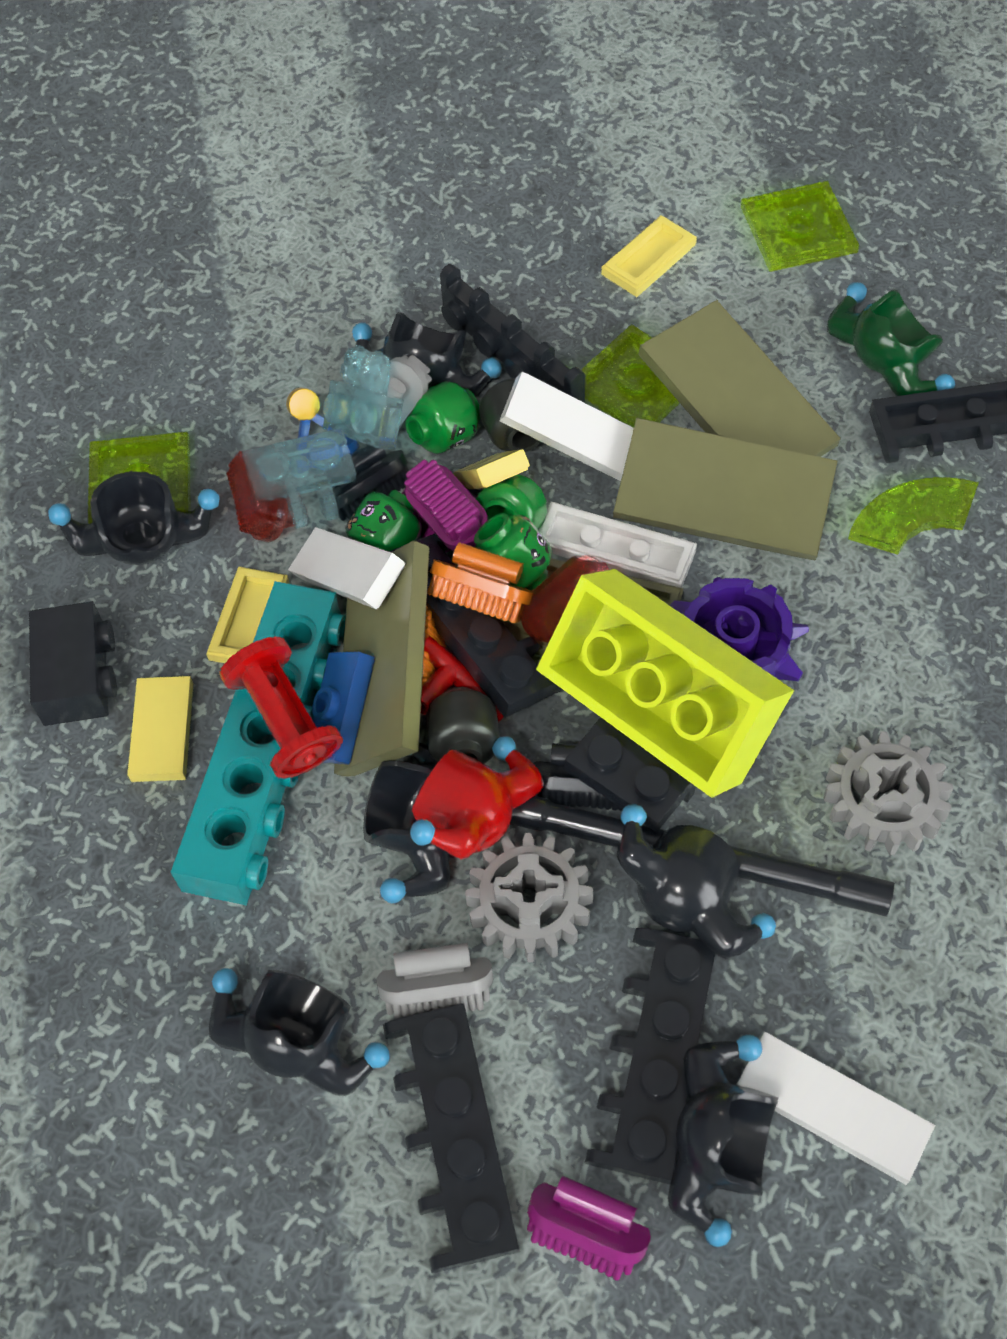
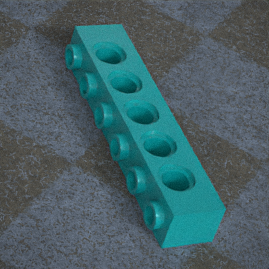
[171,581,346,905]

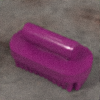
[404,459,489,550]
[527,1175,651,1281]

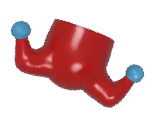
[410,736,544,859]

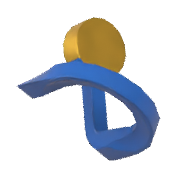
[286,387,359,470]

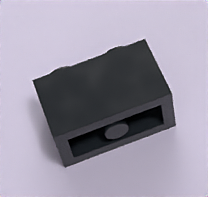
[29,601,117,726]

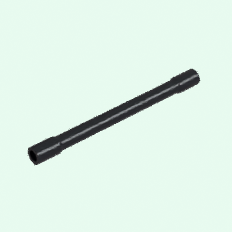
[510,795,895,917]

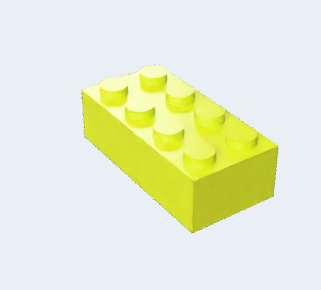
[536,569,794,798]

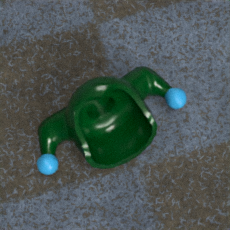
[827,282,955,396]

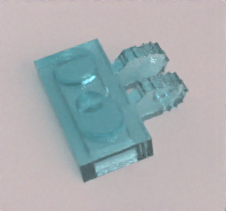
[322,345,404,450]
[243,428,356,529]

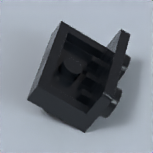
[564,717,696,832]

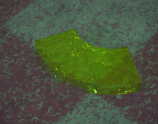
[848,477,978,555]

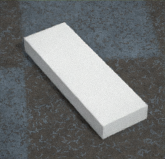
[499,372,634,481]
[538,502,697,588]
[288,527,406,609]
[737,1032,936,1185]

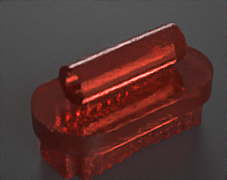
[226,451,295,542]
[521,554,610,643]

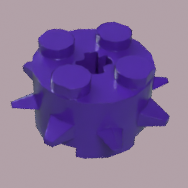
[670,577,809,681]

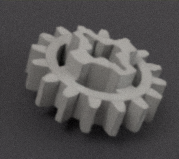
[824,731,953,855]
[465,833,593,962]

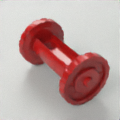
[219,637,343,779]

